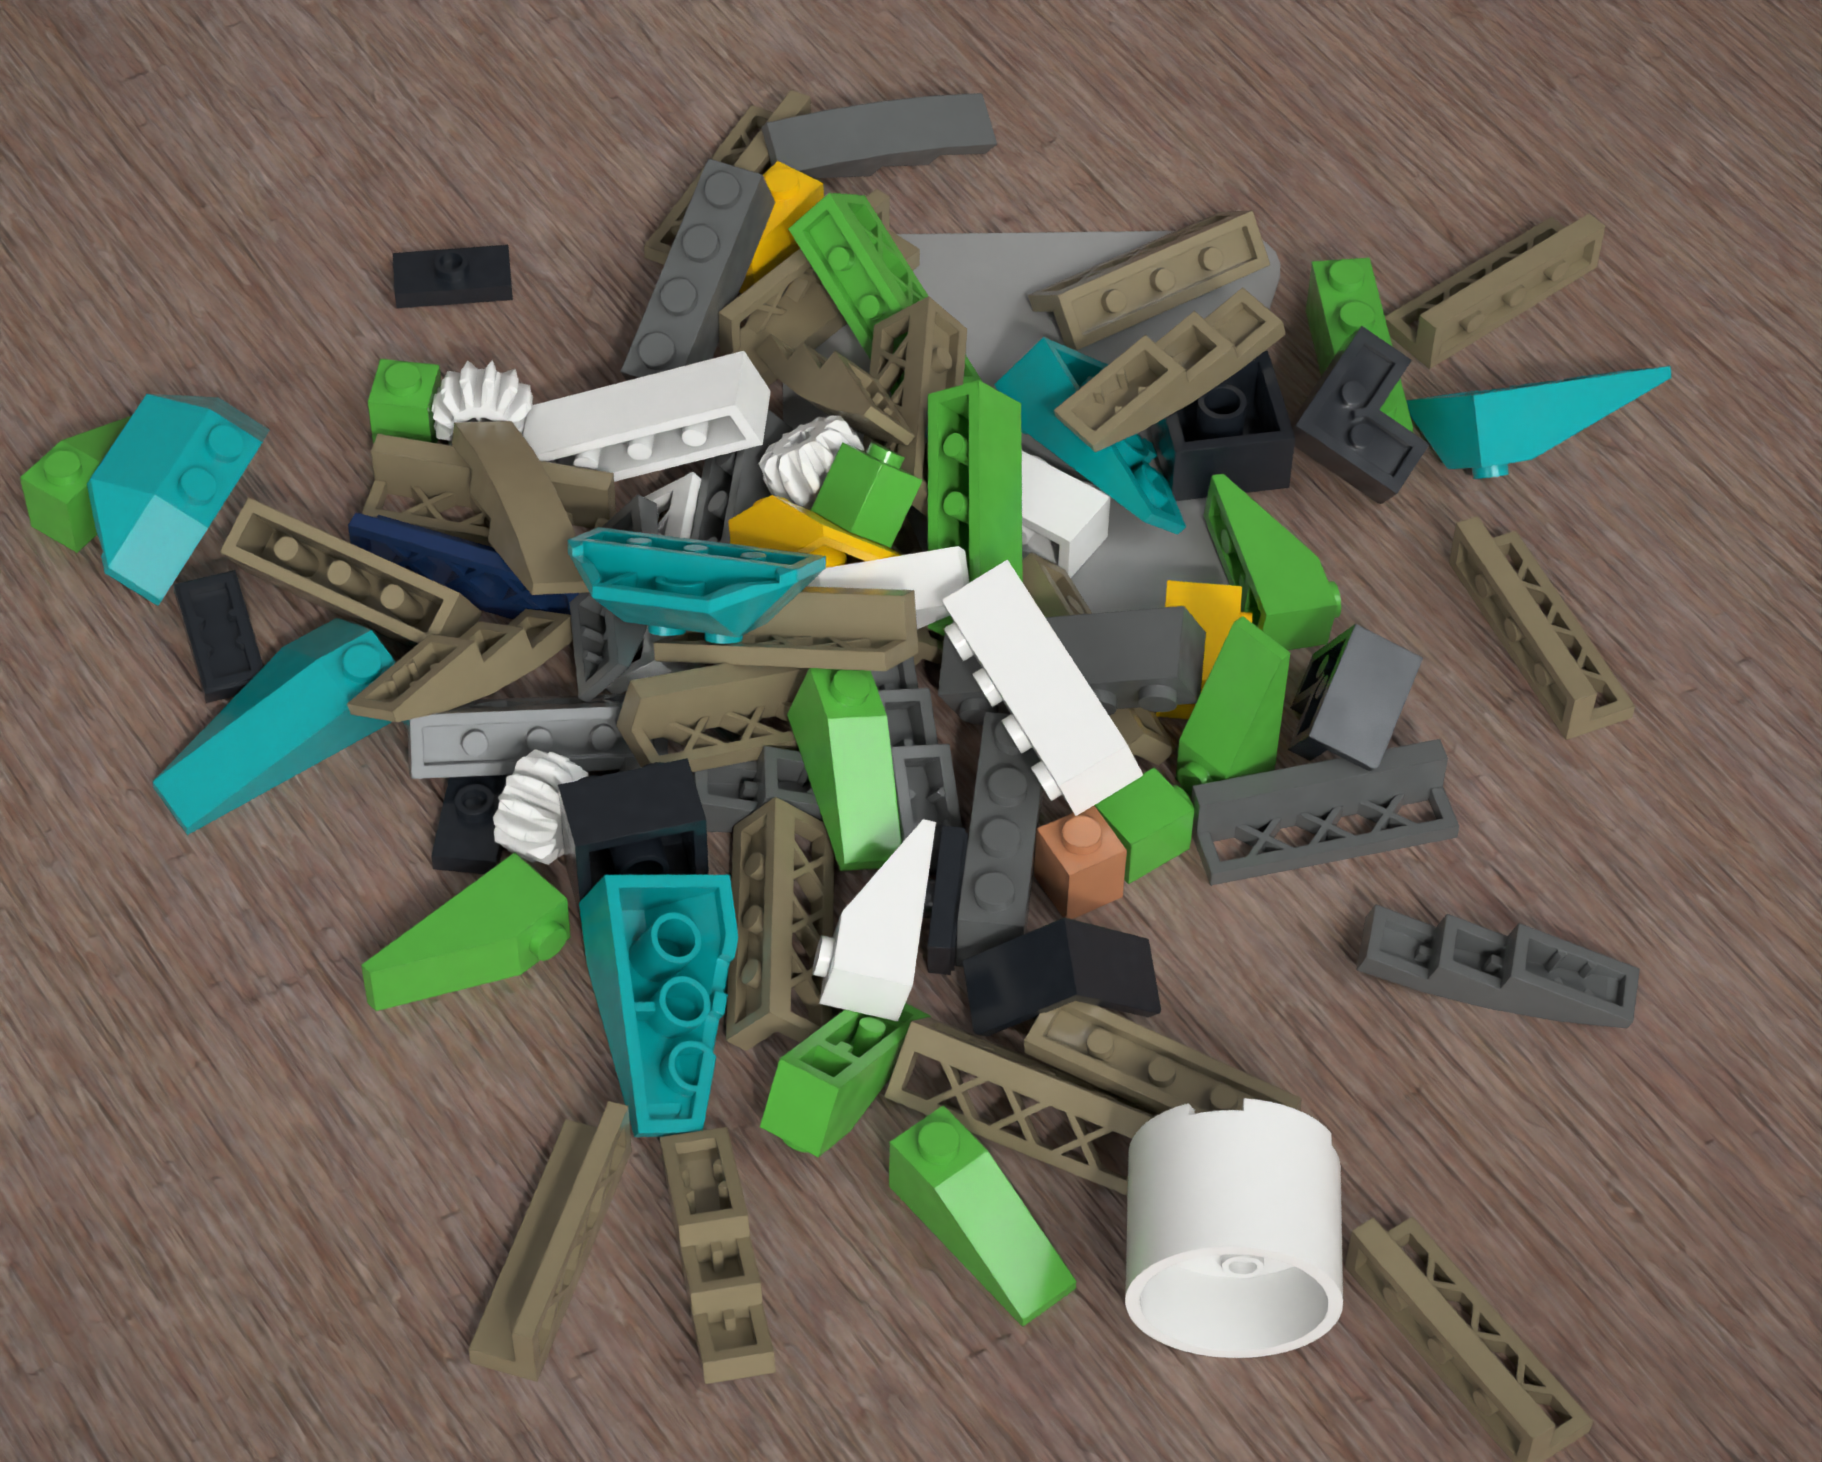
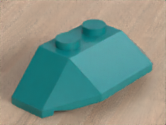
[87,394,270,606]
[567,527,826,644]

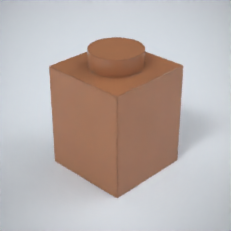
[1034,805,1127,919]

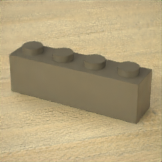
[220,497,483,649]

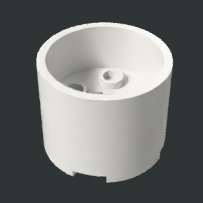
[1125,1098,1343,1358]

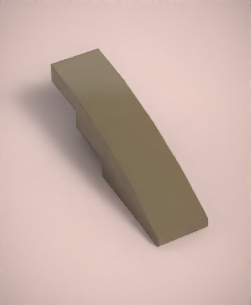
[1054,287,1286,452]
[756,333,915,446]
[452,421,589,595]
[347,609,573,722]
[659,1127,776,1384]

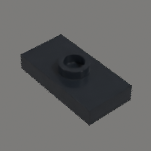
[393,245,513,309]
[174,570,263,703]
[431,775,509,874]
[922,826,968,975]

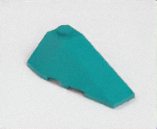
[994,337,1186,535]
[1406,366,1672,479]
[153,618,396,835]
[579,875,739,1137]

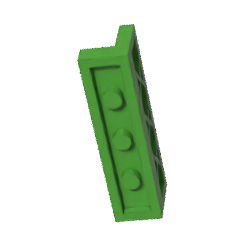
[788,193,983,395]

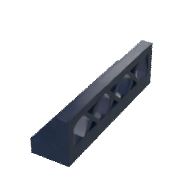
[348,512,580,619]

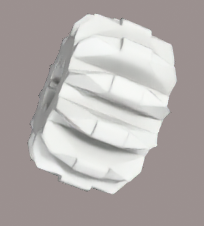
[431,360,533,446]
[758,416,865,510]
[493,749,589,865]

